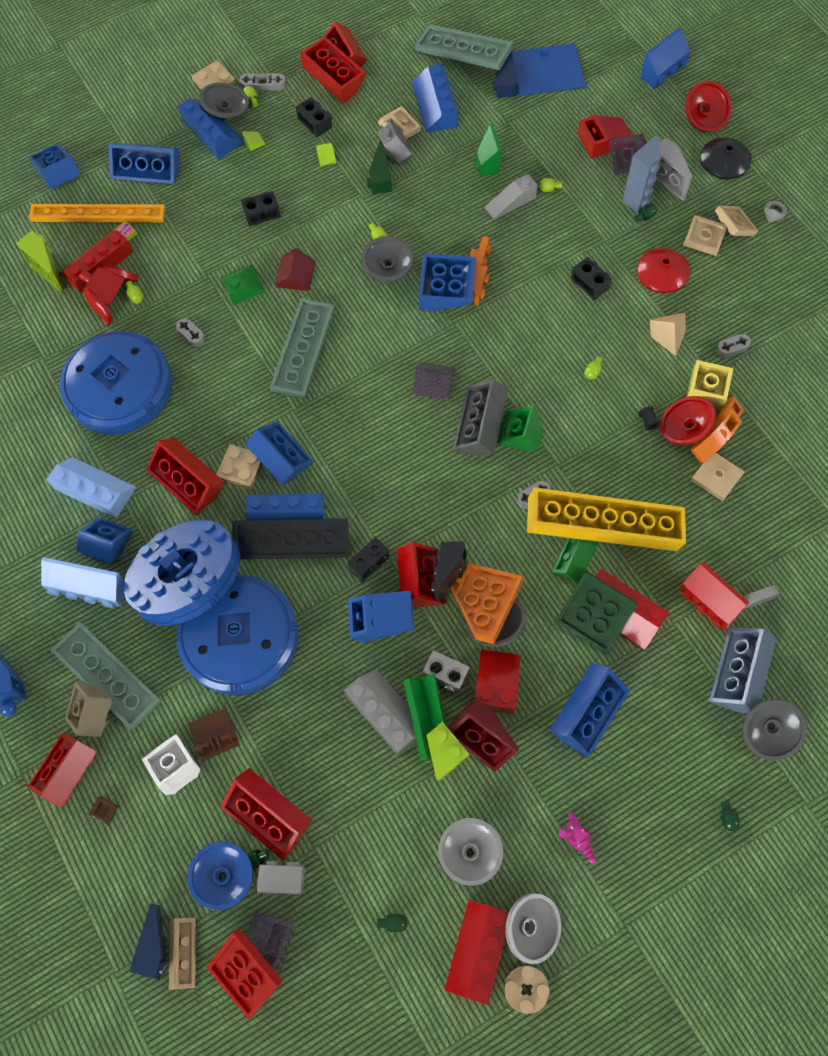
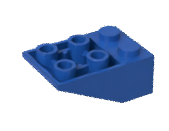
[348,591,414,643]

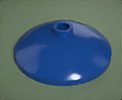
[187,842,253,910]

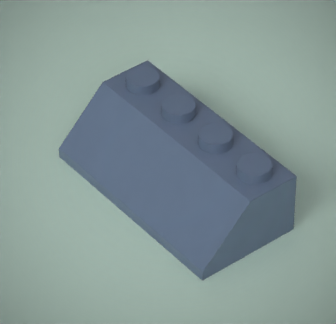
[622,135,661,213]
[709,628,776,713]

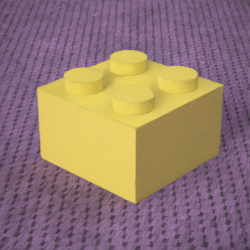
[686,360,733,410]

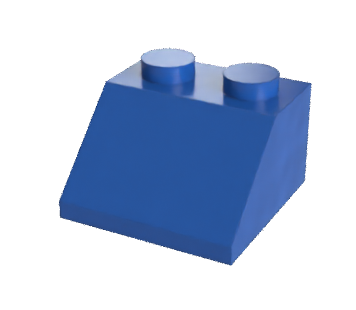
[76,518,133,563]

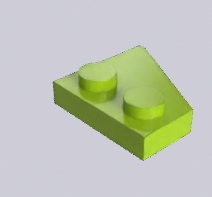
[427,722,470,782]

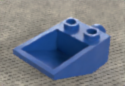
[0,652,26,717]

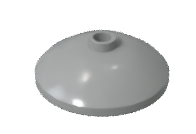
[438,818,503,886]
[506,893,561,964]

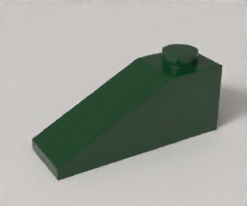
[367,141,392,195]

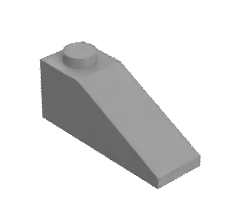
[485,174,538,220]

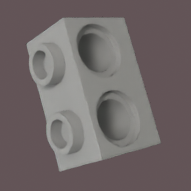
[423,650,470,693]

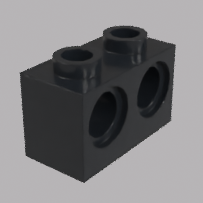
[296,97,332,138]
[241,191,281,226]
[570,257,612,301]
[347,537,390,583]

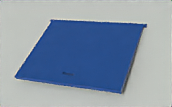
[512,43,587,96]

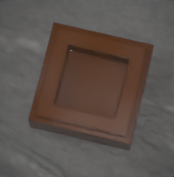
[89,796,119,825]

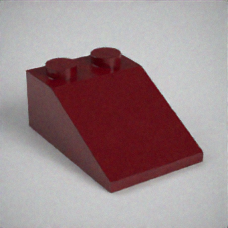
[449,697,519,772]

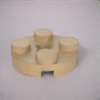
[504,966,550,1014]

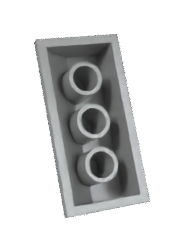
[344,669,416,756]

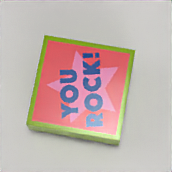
[114,221,138,241]

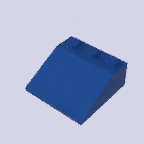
[418,253,476,311]

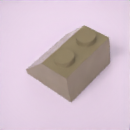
[65,681,112,737]

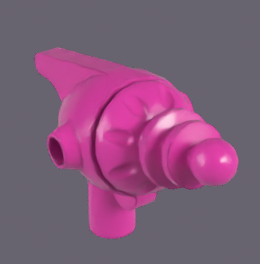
[559,812,597,864]

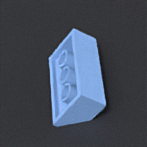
[46,457,136,519]
[41,557,125,608]

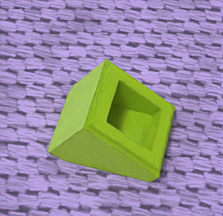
[242,131,265,151]
[316,143,336,167]

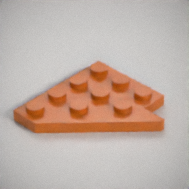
[450,563,524,645]

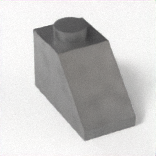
[378,122,413,165]

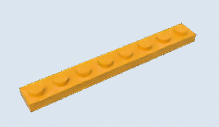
[29,204,166,223]

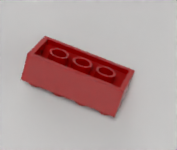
[300,36,366,104]
[59,230,133,294]
[146,437,224,515]
[596,569,670,650]
[220,768,313,861]
[444,900,509,1005]

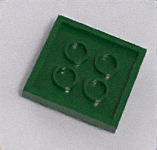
[555,571,638,654]

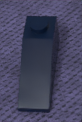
[493,51,517,98]
[129,903,167,979]

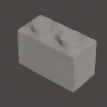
[257,861,305,895]

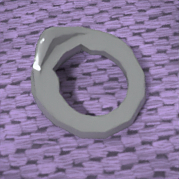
[764,201,787,222]

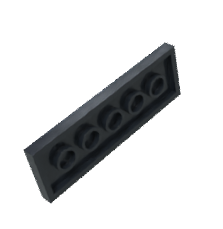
[232,518,349,559]

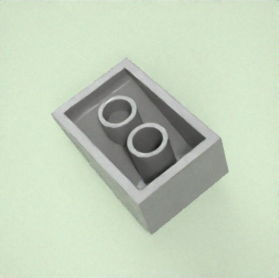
[656,137,692,201]

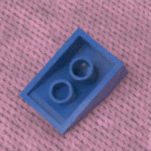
[28,143,80,189]

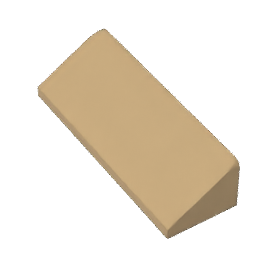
[169,918,196,990]

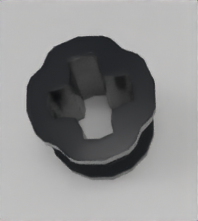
[638,406,661,431]

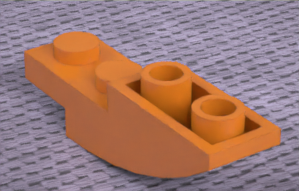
[470,236,492,306]
[691,397,744,463]

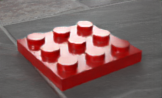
[207,928,283,1020]

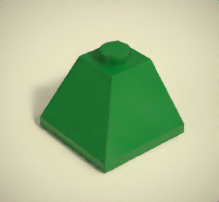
[474,124,501,177]
[220,265,265,305]
[497,406,543,451]

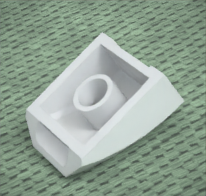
[142,734,200,795]

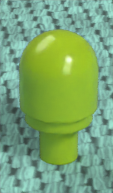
[243,86,259,107]
[539,178,563,192]
[369,223,388,239]
[125,281,144,304]
[584,356,603,380]

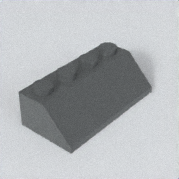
[453,378,508,457]

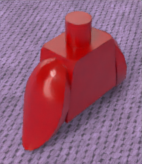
[78,266,139,326]

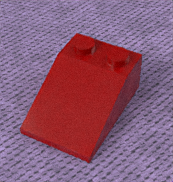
[475,649,521,714]

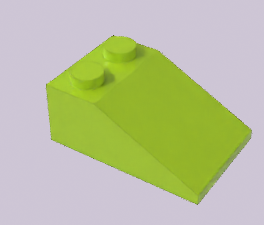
[16,231,63,293]

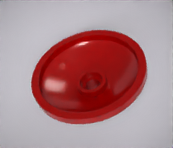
[685,81,732,132]
[637,248,690,294]
[660,396,716,445]

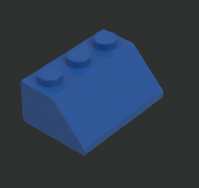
[641,28,690,89]
[245,421,314,485]

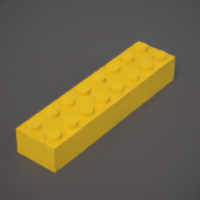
[527,487,686,552]

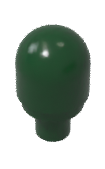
[634,204,657,222]
[720,800,740,831]
[247,849,270,870]
[377,914,408,932]

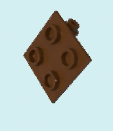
[188,708,240,762]

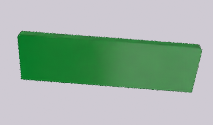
[552,538,599,585]
[403,674,446,761]

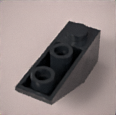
[432,541,467,601]

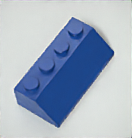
[412,64,458,133]
[178,98,245,160]
[109,142,180,184]
[246,493,325,520]
[550,663,630,758]

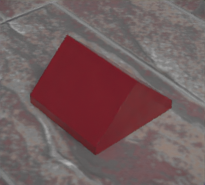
[275,248,316,291]

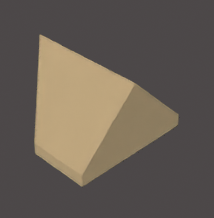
[650,313,686,356]

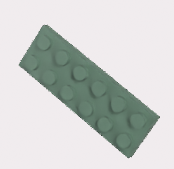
[415,24,514,70]
[270,298,335,399]
[50,622,162,731]

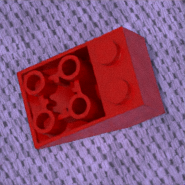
[577,115,636,159]

